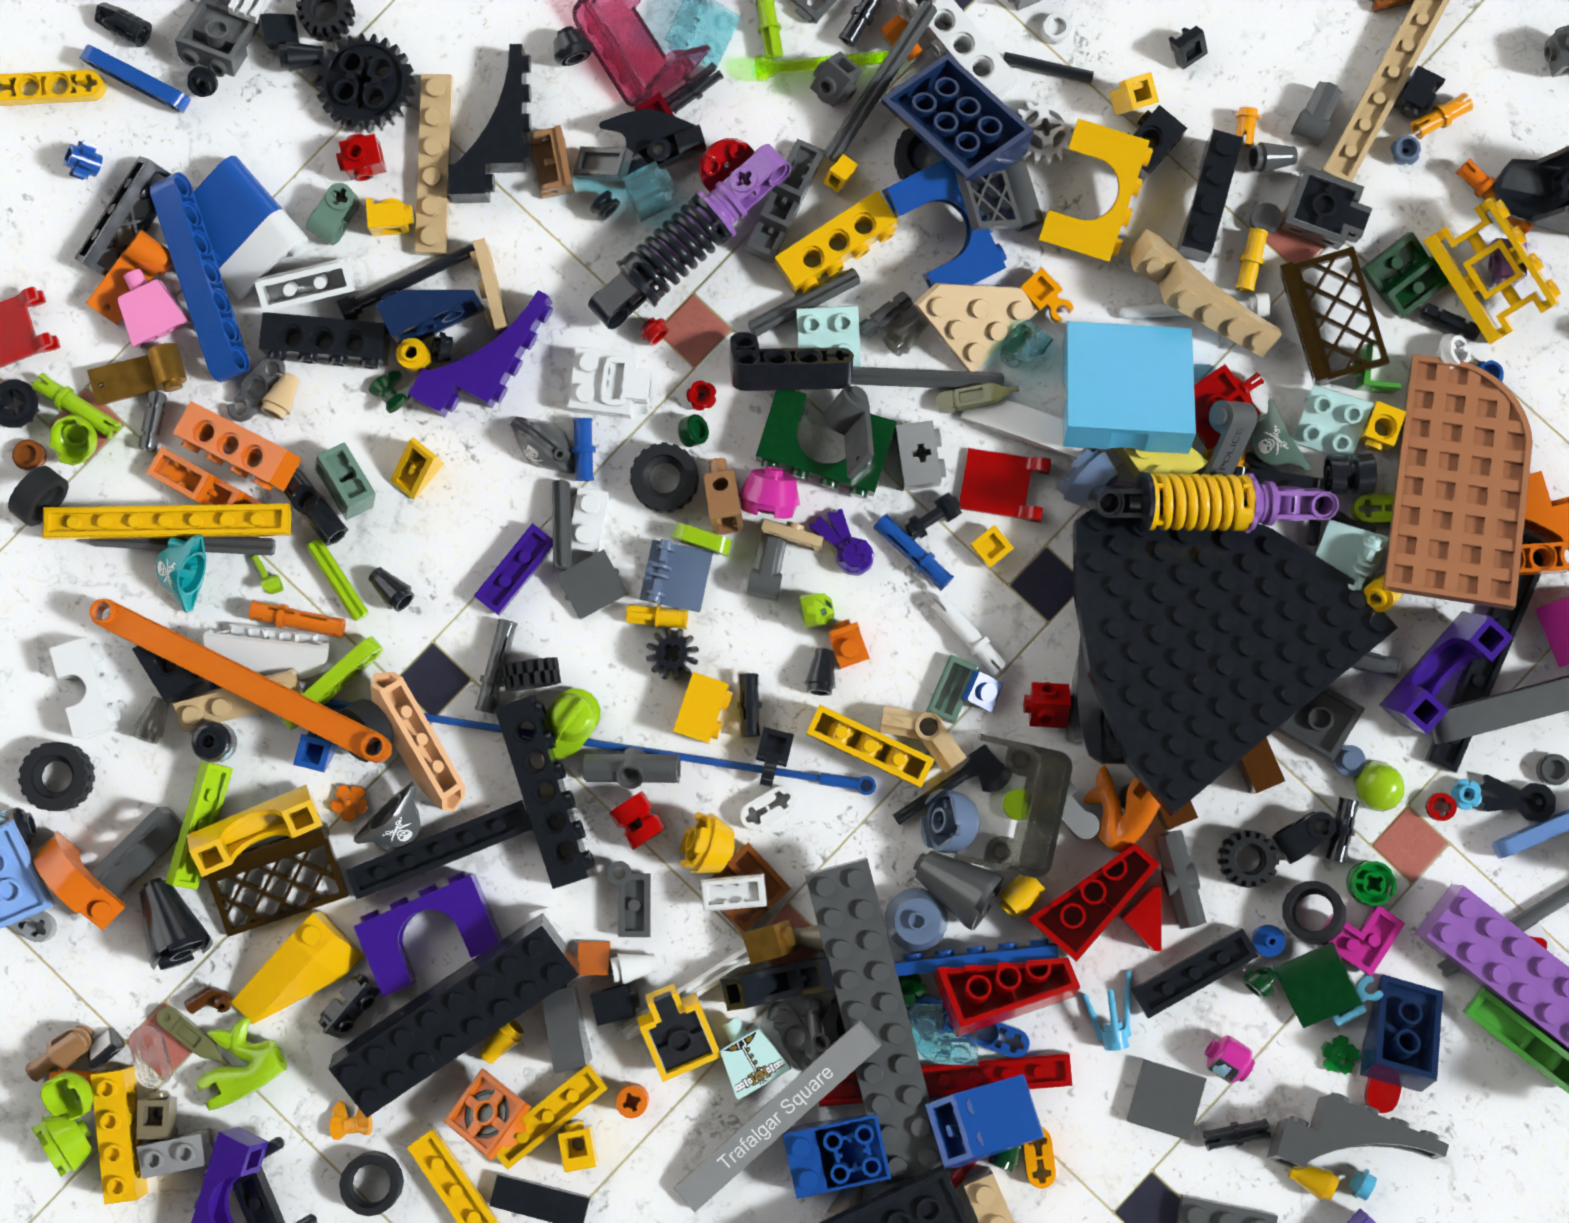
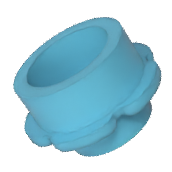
[1450,779,1482,810]
[1348,1169,1377,1201]

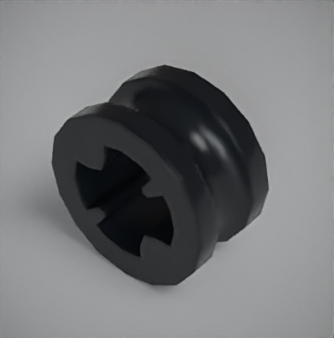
[590,190,620,221]

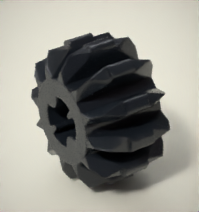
[646,628,699,681]

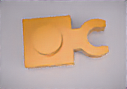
[1020,267,1074,324]

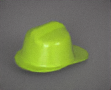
[544,688,601,759]

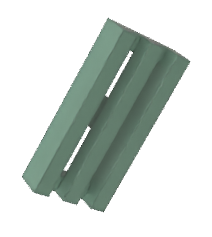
[926,654,979,724]

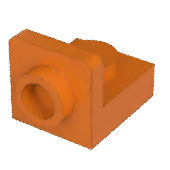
[828,619,870,670]

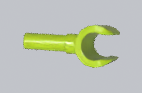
[251,555,284,594]

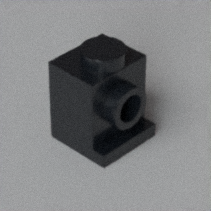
[1394,65,1446,119]

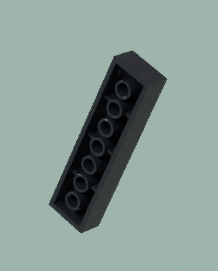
[329,913,579,1118]

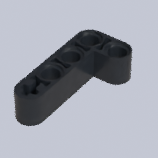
[730,332,854,391]

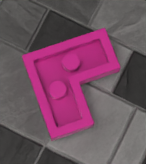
[1321,905,1405,976]

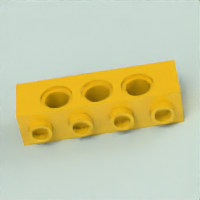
[774,190,898,294]
[806,705,934,788]
[91,1066,148,1205]

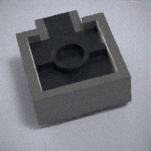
[1280,166,1372,250]

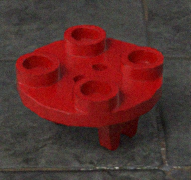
[699,138,755,193]

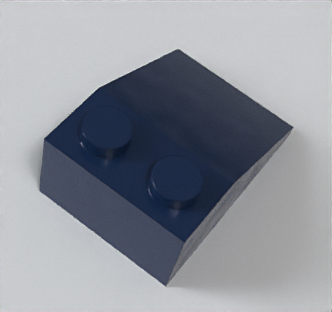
[376,290,485,345]
[1360,974,1443,1092]

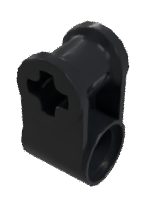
[1272,812,1336,864]

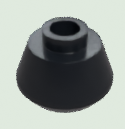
[553,26,593,66]

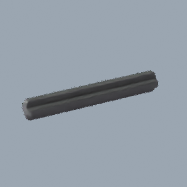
[748,268,860,337]

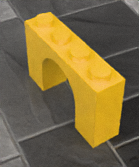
[1038,118,1153,262]

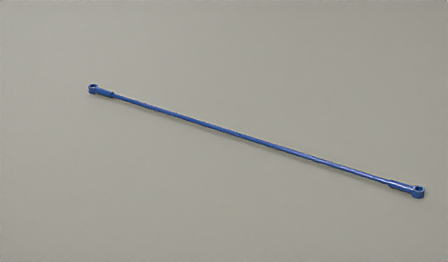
[210,682,876,795]

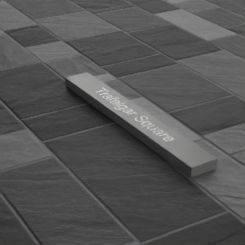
[673,1020,881,1212]

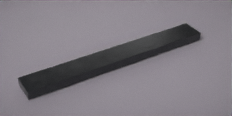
[1425,533,1546,773]

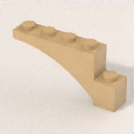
[1128,229,1282,358]

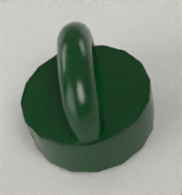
[678,414,709,447]
[1242,967,1276,1000]

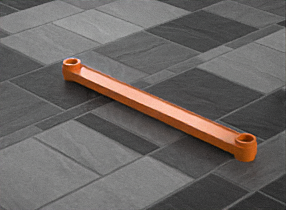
[89,598,392,763]

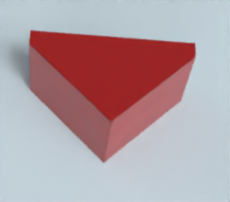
[1119,886,1162,952]

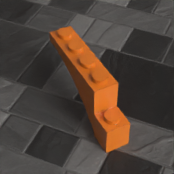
[1524,471,1569,543]

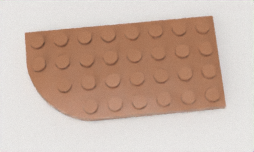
[1383,354,1533,610]

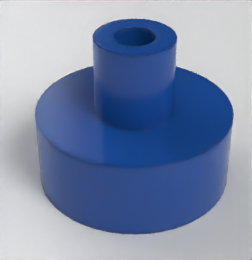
[1251,924,1285,957]

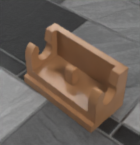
[530,125,575,199]

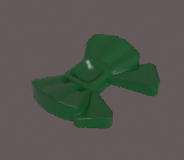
[369,371,411,413]

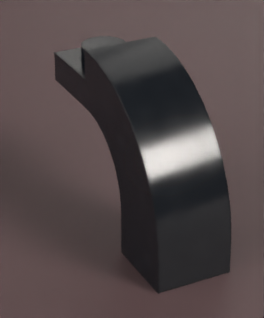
[720,957,835,1011]

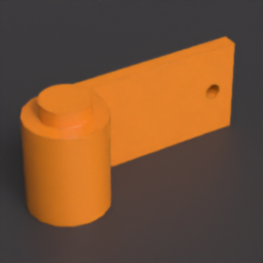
[86,230,173,325]

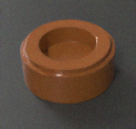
[12,439,47,472]

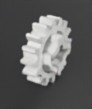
[1017,97,1075,166]

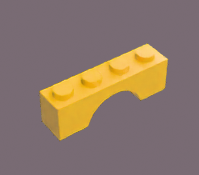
[187,784,322,877]

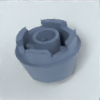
[1056,448,1119,509]
[885,888,948,952]

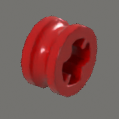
[1425,793,1457,821]

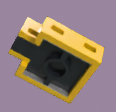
[637,983,722,1082]

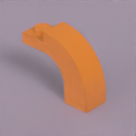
[33,831,126,931]

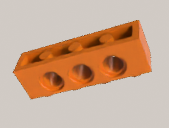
[173,401,302,491]

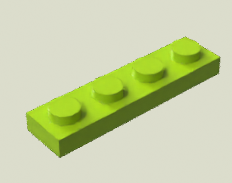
[165,761,233,890]

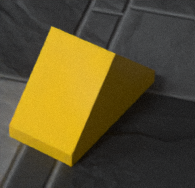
[390,437,444,500]

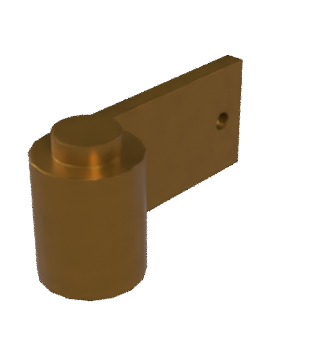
[87,343,187,406]

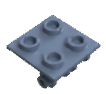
[639,539,713,613]

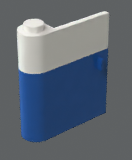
[194,156,308,300]

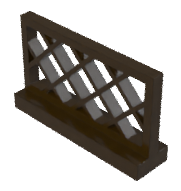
[1280,246,1390,386]
[203,823,349,937]

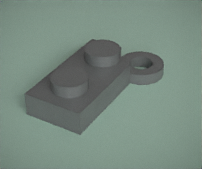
[606,861,651,937]

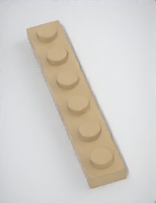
[415,74,453,256]

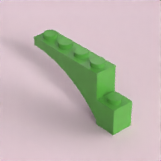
[1462,987,1569,1094]

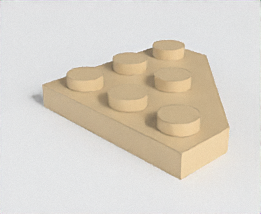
[914,283,1038,372]

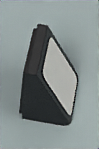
[88,1028,126,1069]

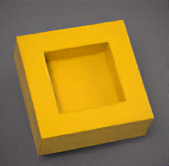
[969,524,1014,569]

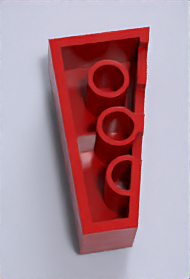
[1027,843,1160,962]
[934,957,1080,1037]

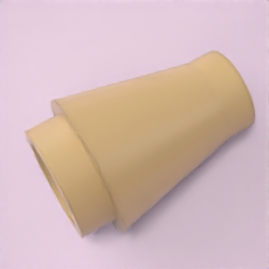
[261,372,300,420]

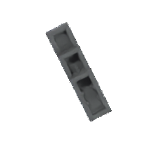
[745,138,825,263]

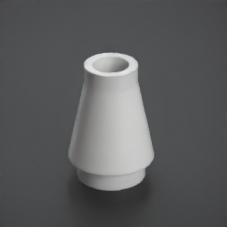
[610,953,657,985]

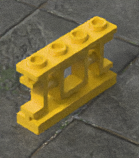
[1423,197,1561,345]

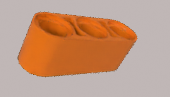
[1519,542,1569,576]

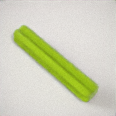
[307,538,368,621]

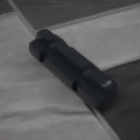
[1420,303,1480,342]

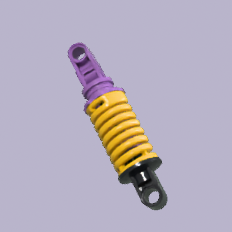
[1088,471,1339,533]

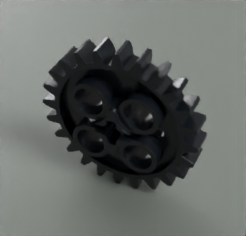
[315,33,416,134]

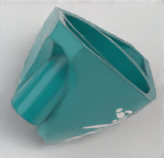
[156,534,206,613]

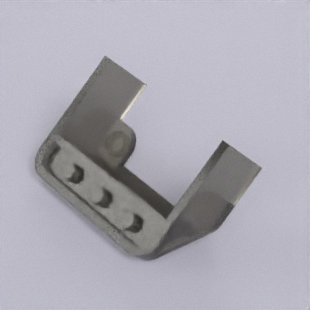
[951,734,1073,878]

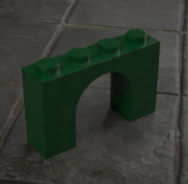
[755,390,897,499]

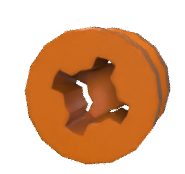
[616,1083,649,1119]

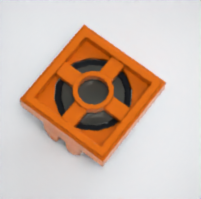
[443,1068,531,1160]

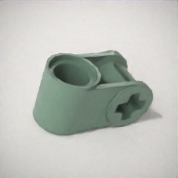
[306,183,360,245]

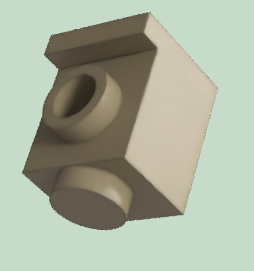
[136,1090,178,1139]

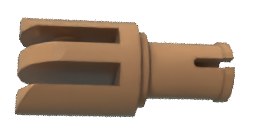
[25,1025,95,1082]

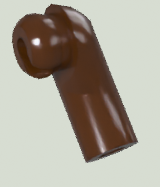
[184,986,232,1014]

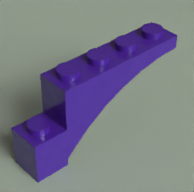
[408,290,553,417]

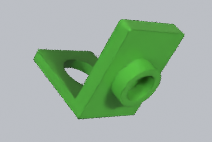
[1353,343,1401,394]

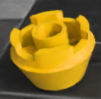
[679,812,735,874]

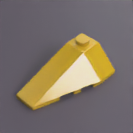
[231,911,365,1025]

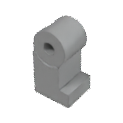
[1043,780,1100,839]

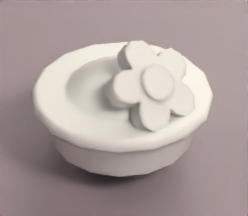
[1437,333,1471,369]

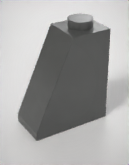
[542,984,592,1073]

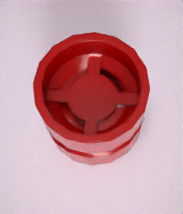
[609,791,666,850]

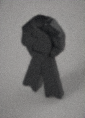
[1480,775,1556,822]

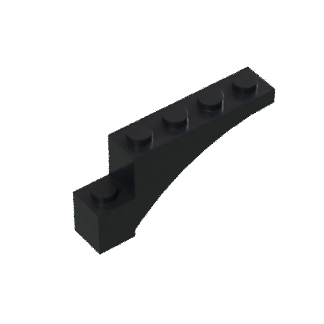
[448,44,532,203]

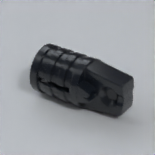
[95,2,152,47]

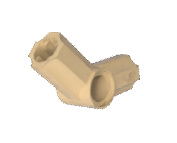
[879,706,967,774]

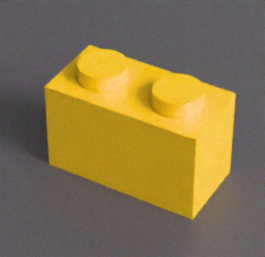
[673,672,733,744]

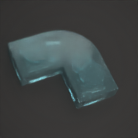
[909,1003,979,1065]

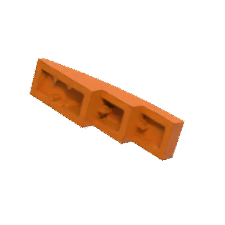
[146,446,264,505]

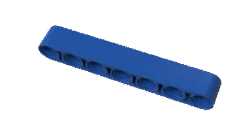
[150,172,250,383]

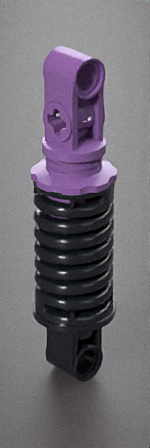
[588,144,791,329]

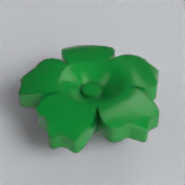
[898,974,927,1008]
[1321,1035,1360,1075]

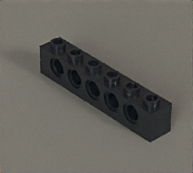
[494,695,595,889]

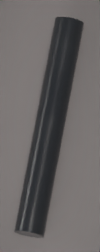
[1003,52,1094,83]

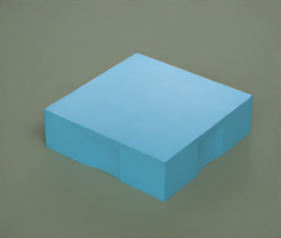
[1063,321,1196,454]

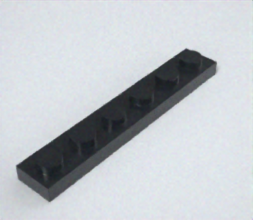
[346,800,533,900]

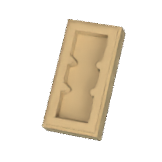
[761,519,824,552]

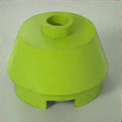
[31,1114,93,1177]

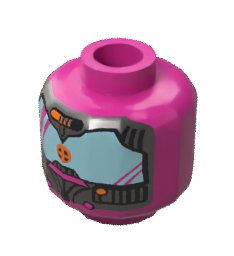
[1204,1035,1255,1084]

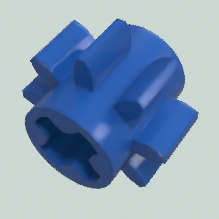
[64,140,103,180]

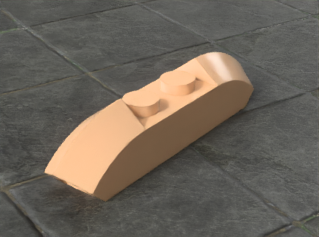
[370,672,465,812]

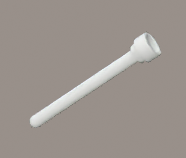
[1119,293,1270,319]

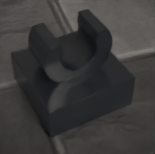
[1169,25,1208,70]

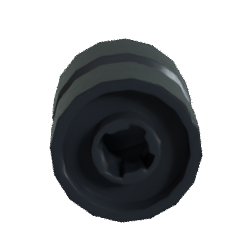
[1323,453,1377,495]

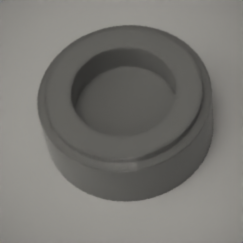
[1536,754,1569,785]

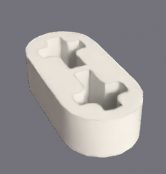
[740,786,796,830]

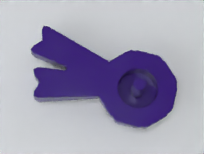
[809,508,874,576]

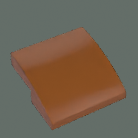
[699,842,791,934]

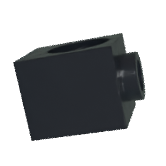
[590,983,641,1026]

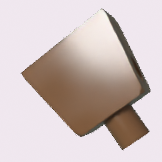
[703,458,745,536]

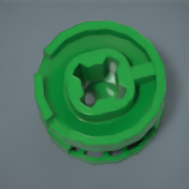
[1346,861,1397,906]

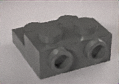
[175,0,260,77]

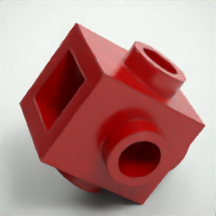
[336,134,387,181]
[1023,682,1071,728]

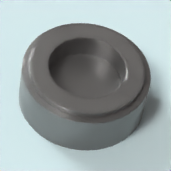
[1249,203,1282,235]

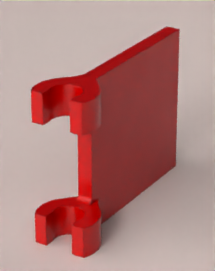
[0,287,61,368]
[959,448,1051,523]

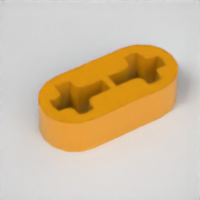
[1022,1126,1056,1189]

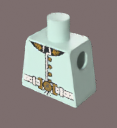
[720,1016,791,1100]

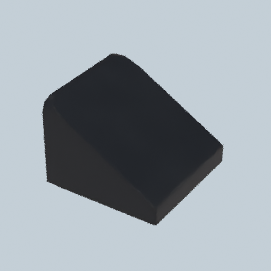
[261,13,300,50]

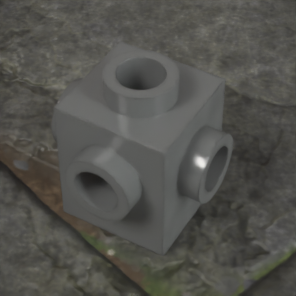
[1544,25,1569,77]
[810,51,864,107]

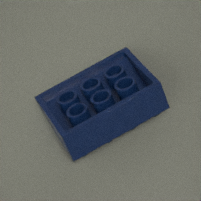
[880,53,1034,181]

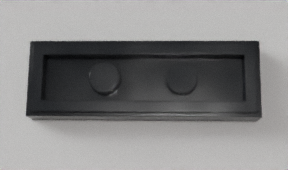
[489,1173,591,1223]

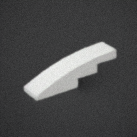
[960,399,1084,460]

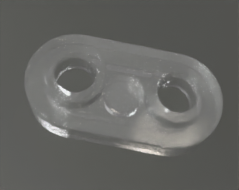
[129,1024,173,1089]

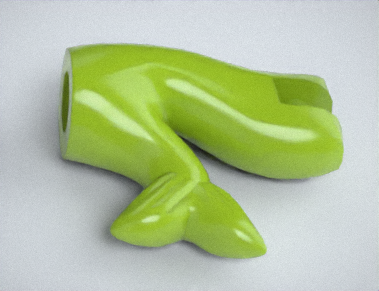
[195,1017,288,1111]

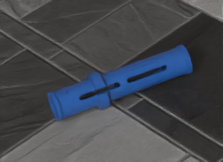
[873,513,954,591]

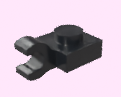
[756,727,794,787]

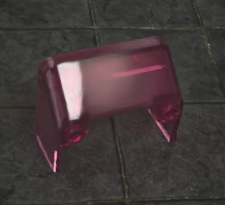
[572,0,711,107]

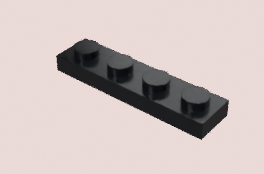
[1131,928,1259,1019]

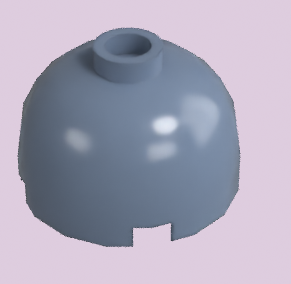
[920,789,980,853]

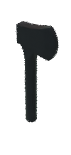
[893,744,1013,825]

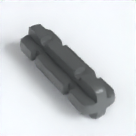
[859,291,913,339]
[138,391,167,452]

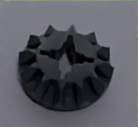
[0,379,40,428]

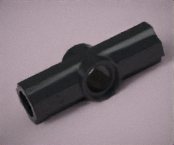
[283,467,349,546]

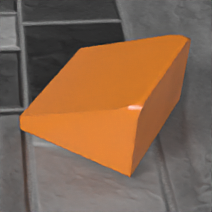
[577,941,610,975]

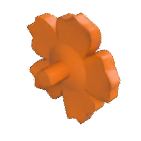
[330,784,369,823]

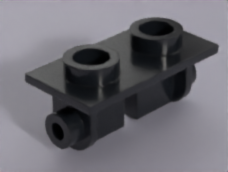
[318,973,380,1038]

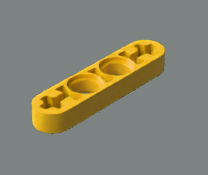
[0,70,107,106]

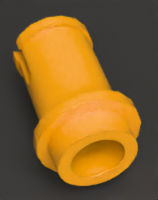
[1235,107,1260,148]

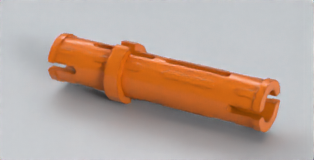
[1456,158,1535,235]
[249,600,346,638]

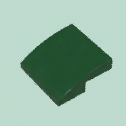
[1361,232,1450,319]
[1273,942,1363,1029]

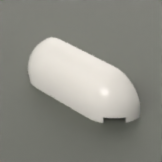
[203,624,329,679]

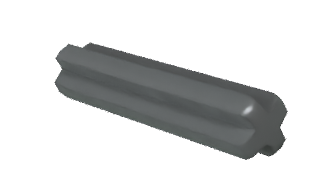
[552,479,572,570]

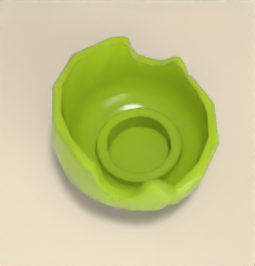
[49,415,98,466]
[1354,761,1405,812]
[40,1071,94,1121]

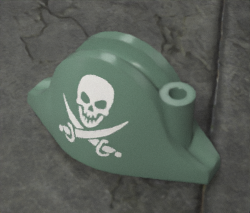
[1252,397,1312,471]

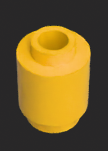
[396,338,432,375]
[1363,572,1404,612]
[998,871,1046,918]

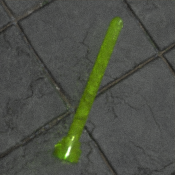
[754,51,890,81]

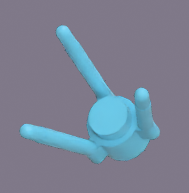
[1081,970,1132,1051]

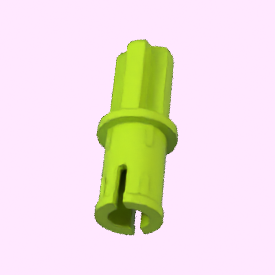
[755,0,783,60]

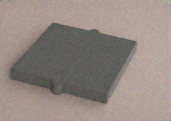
[556,549,628,620]

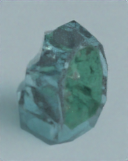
[1000,319,1054,368]

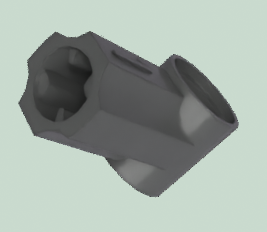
[1290,81,1343,147]
[746,536,787,601]

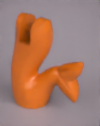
[1083,765,1161,853]

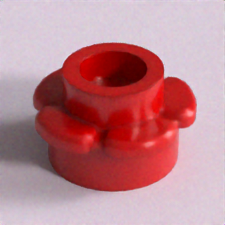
[640,317,669,346]
[686,380,716,411]

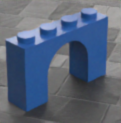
[882,160,1007,289]

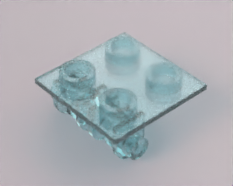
[664,0,741,69]

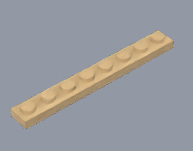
[1322,0,1450,182]

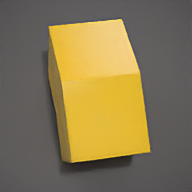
[823,154,858,194]

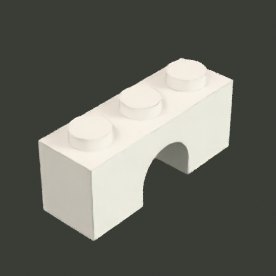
[49,637,121,739]

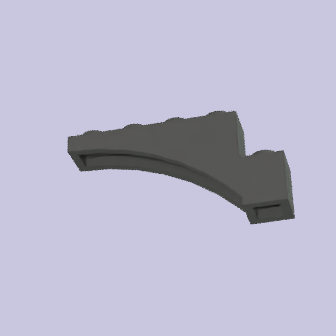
[1267,1092,1449,1171]

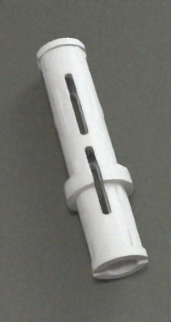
[930,594,1008,677]

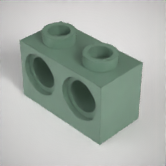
[315,442,376,520]

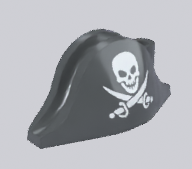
[510,416,575,474]
[354,781,420,852]

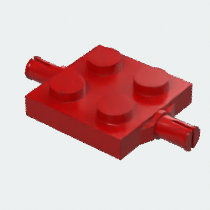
[1194,364,1264,449]

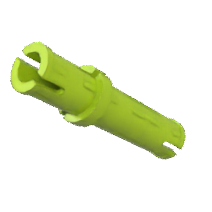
[32,373,122,440]

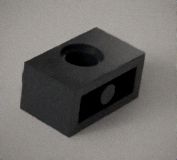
[1127,105,1188,182]
[132,632,205,703]

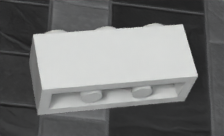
[254,256,357,313]

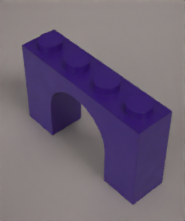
[1379,611,1513,735]
[353,871,503,997]

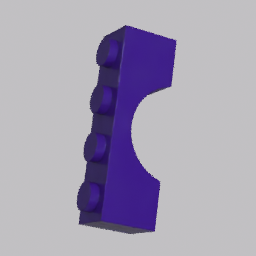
[191,1126,269,1223]

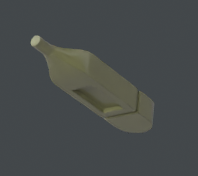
[935,383,1019,413]
[156,1006,229,1066]

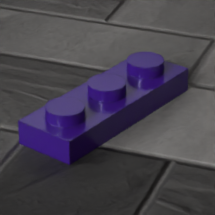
[474,523,553,616]

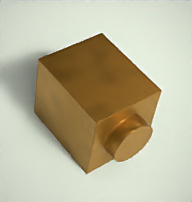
[742,919,798,965]

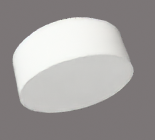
[1041,12,1072,45]

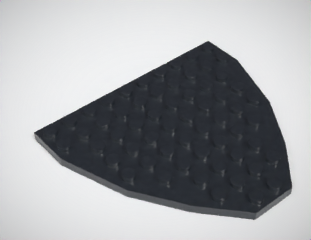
[1073,495,1398,817]

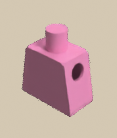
[118,269,193,348]

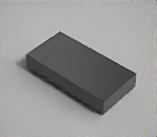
[573,146,633,181]

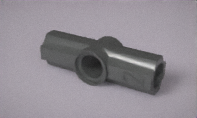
[583,748,681,789]
[1154,830,1207,929]

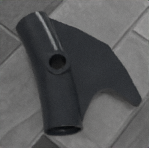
[599,109,707,190]

